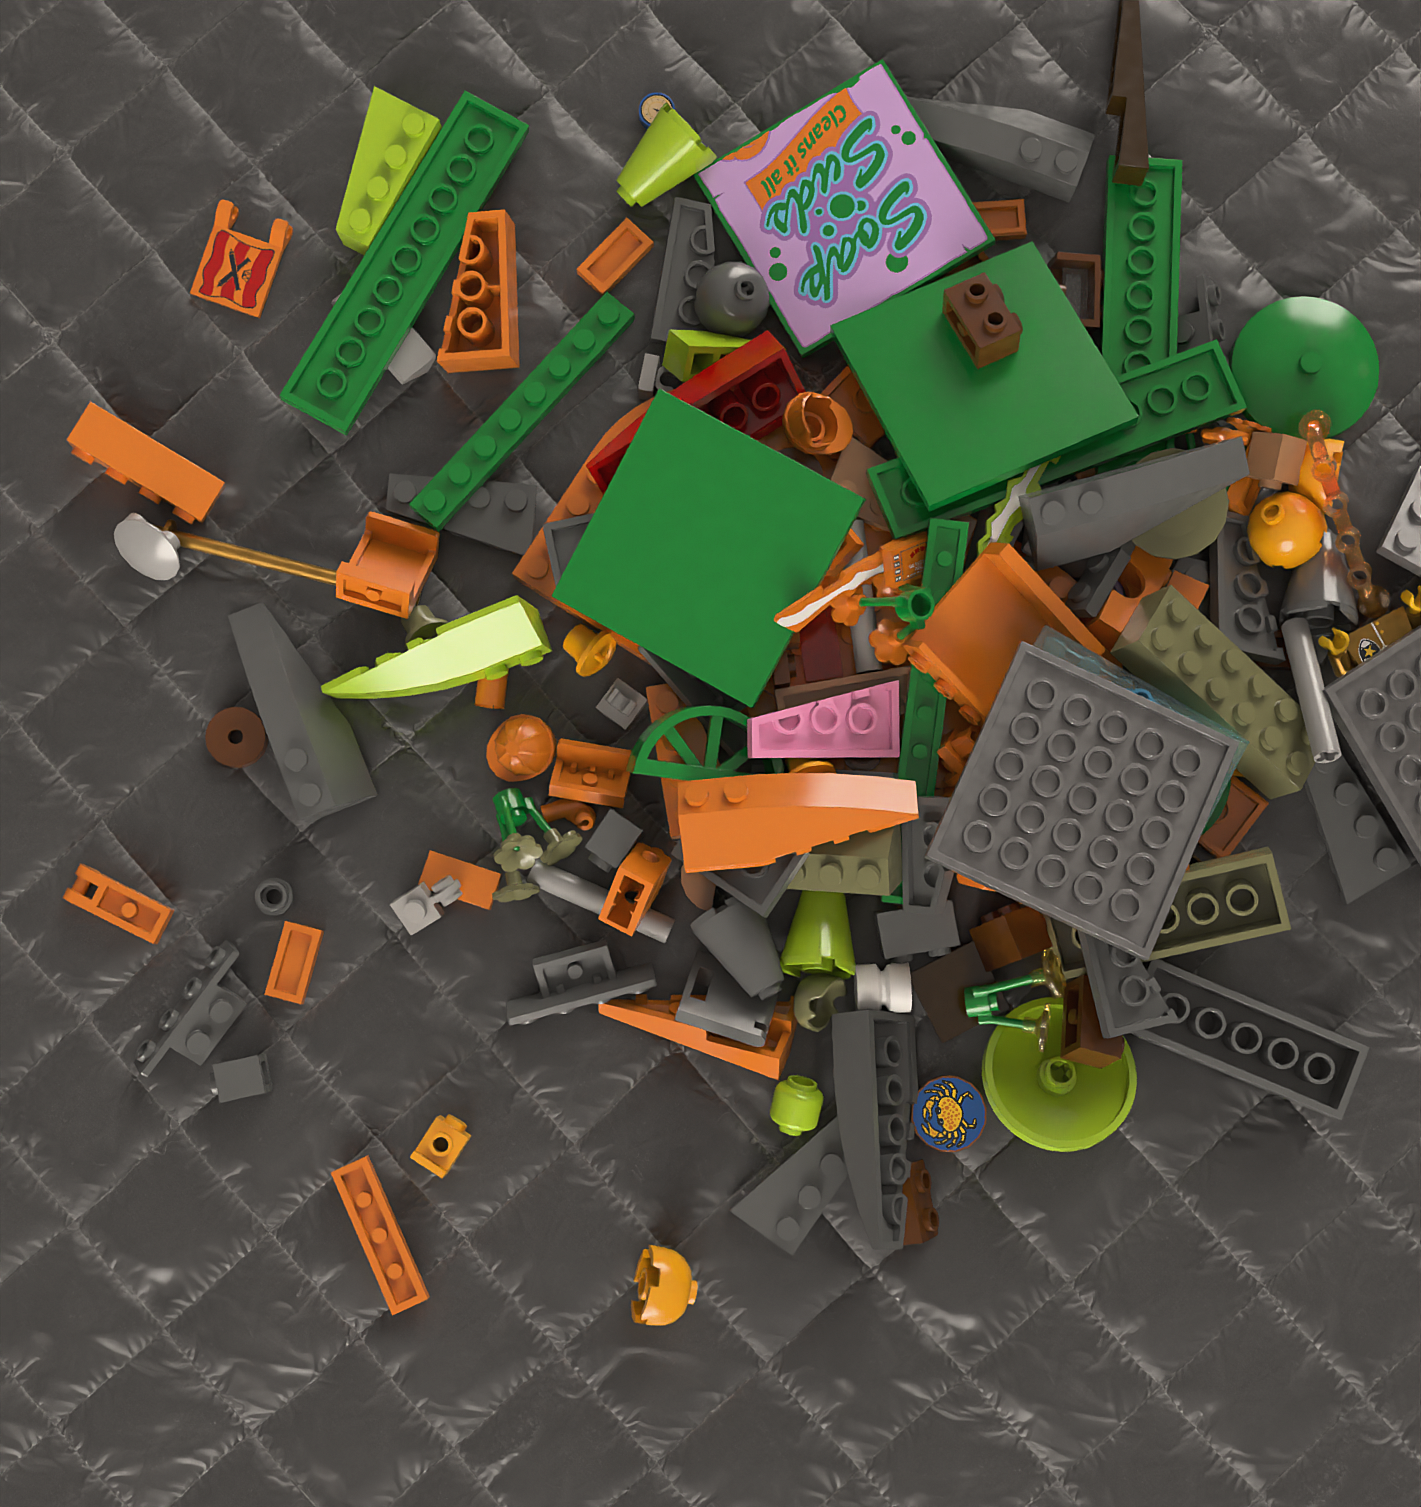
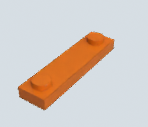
[331,1155,430,1316]

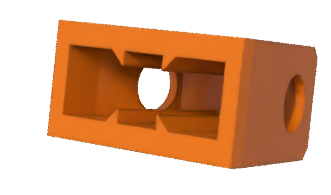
[598,843,672,937]

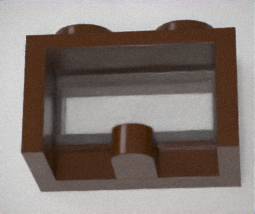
[1047,252,1104,336]

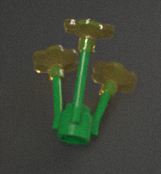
[964,948,1066,1053]

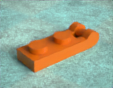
[62,863,175,944]

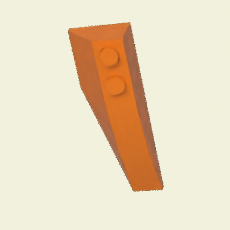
[678,773,919,873]

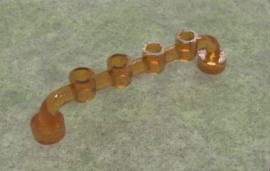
[1299,410,1390,618]

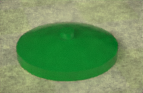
[1228,296,1379,442]

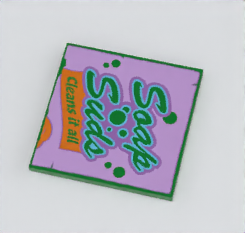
[693,59,996,359]

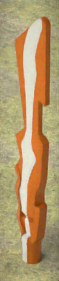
[774,532,925,633]

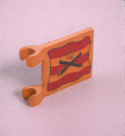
[190,200,293,319]

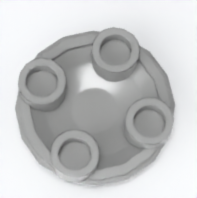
[114,513,181,580]

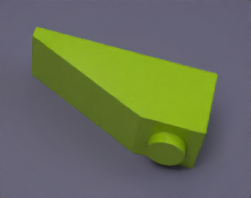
[662,330,786,382]

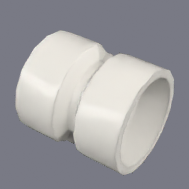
[854,962,912,1013]

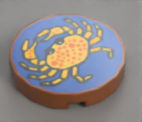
[910,1075,987,1152]

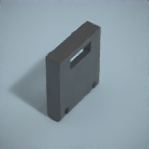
[675,950,782,1047]

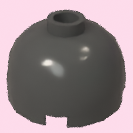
[694,261,770,338]

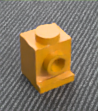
[410,1114,472,1178]

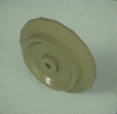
[1132,448,1229,560]

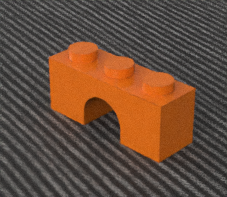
[1084,546,1173,651]

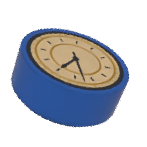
[639,92,675,129]

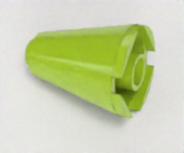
[616,102,717,207]
[779,890,856,979]

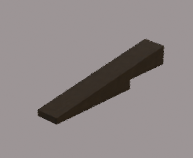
[1105,0,1149,186]

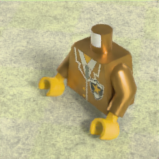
[1318,585,1421,677]

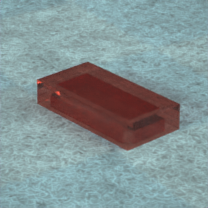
[799,605,843,684]

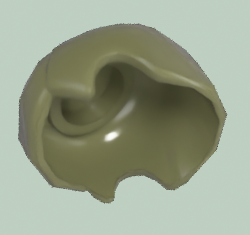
[793,973,847,1032]

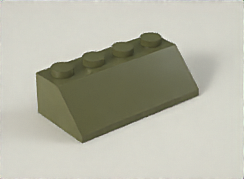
[787,824,902,896]

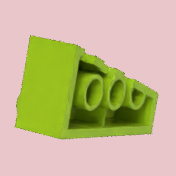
[336,86,442,255]

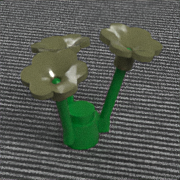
[492,788,583,902]

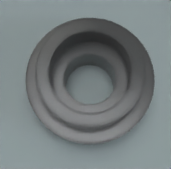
[255,878,294,916]

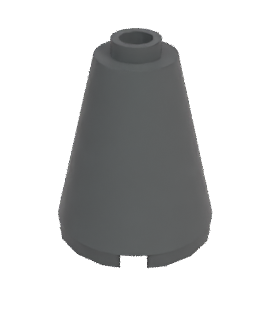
[1279,529,1358,637]
[690,896,785,1001]

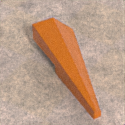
[599,994,798,1080]

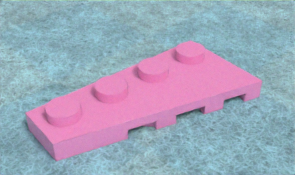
[747,680,900,758]

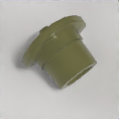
[401,605,449,652]

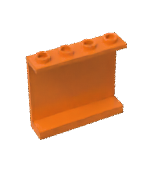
[902,542,1106,728]

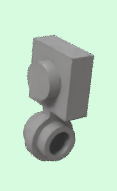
[390,875,463,935]

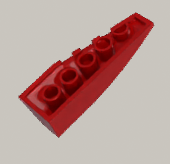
[586,330,806,495]

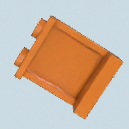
[336,511,440,619]

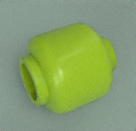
[770,1075,824,1136]

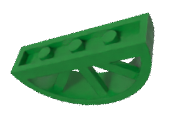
[626,705,784,781]

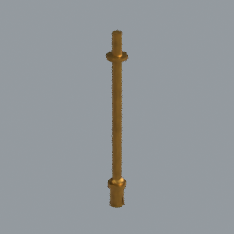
[152,519,421,607]

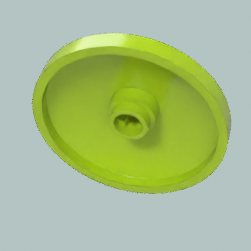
[982,997,1137,1152]

